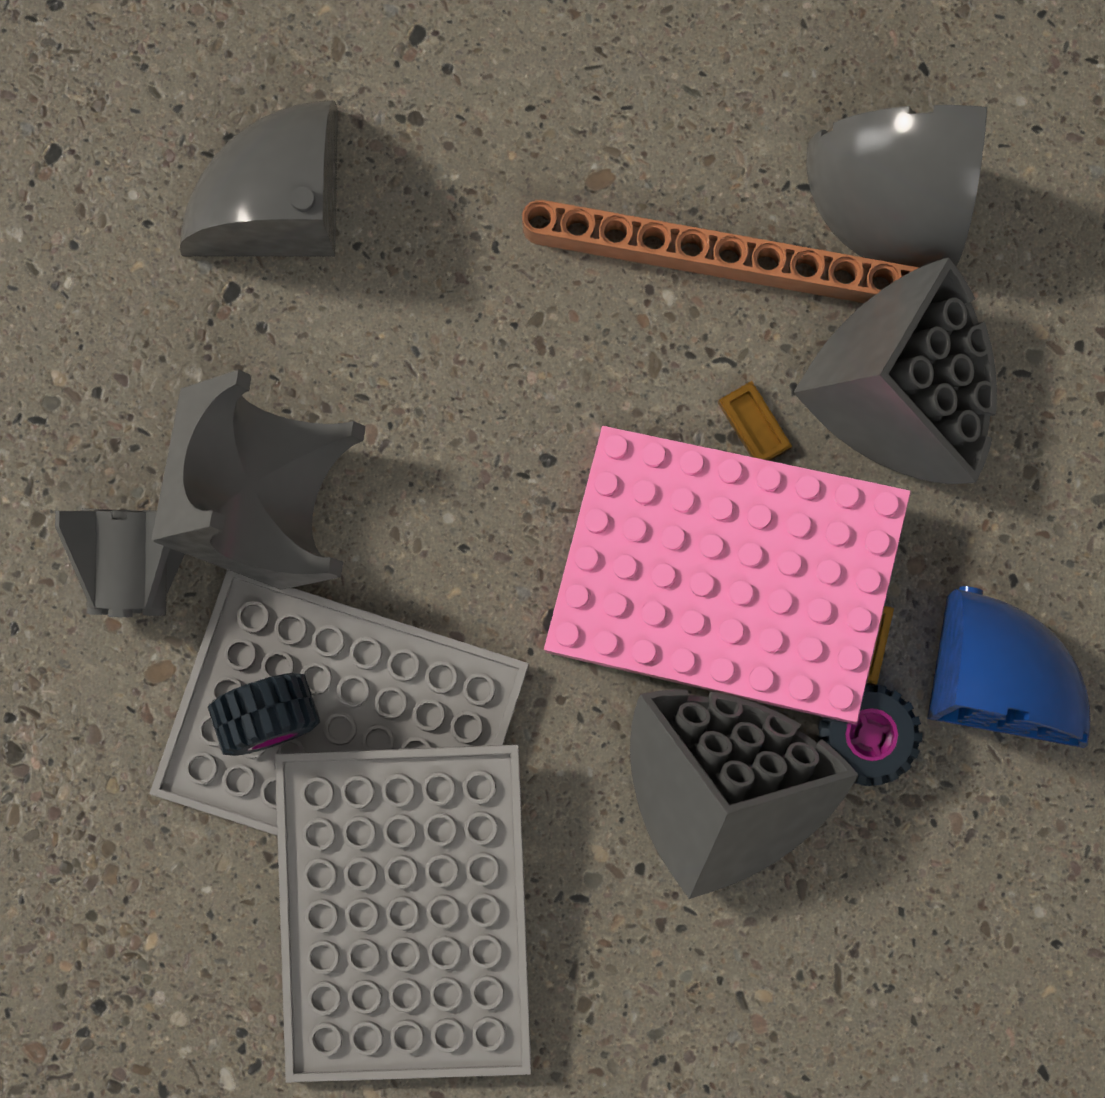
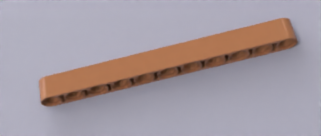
[522,200,919,303]

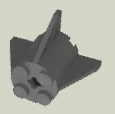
[55,508,185,617]

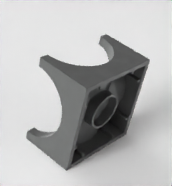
[151,369,366,590]

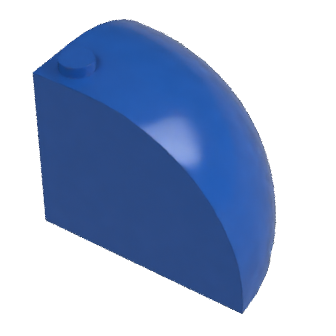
[927,586,1091,748]

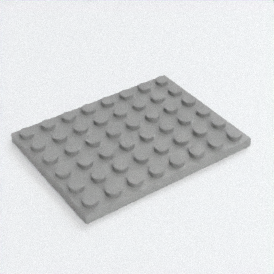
[149,570,529,836]
[275,744,532,1083]

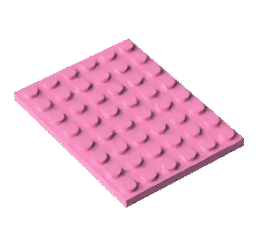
[544,426,911,725]

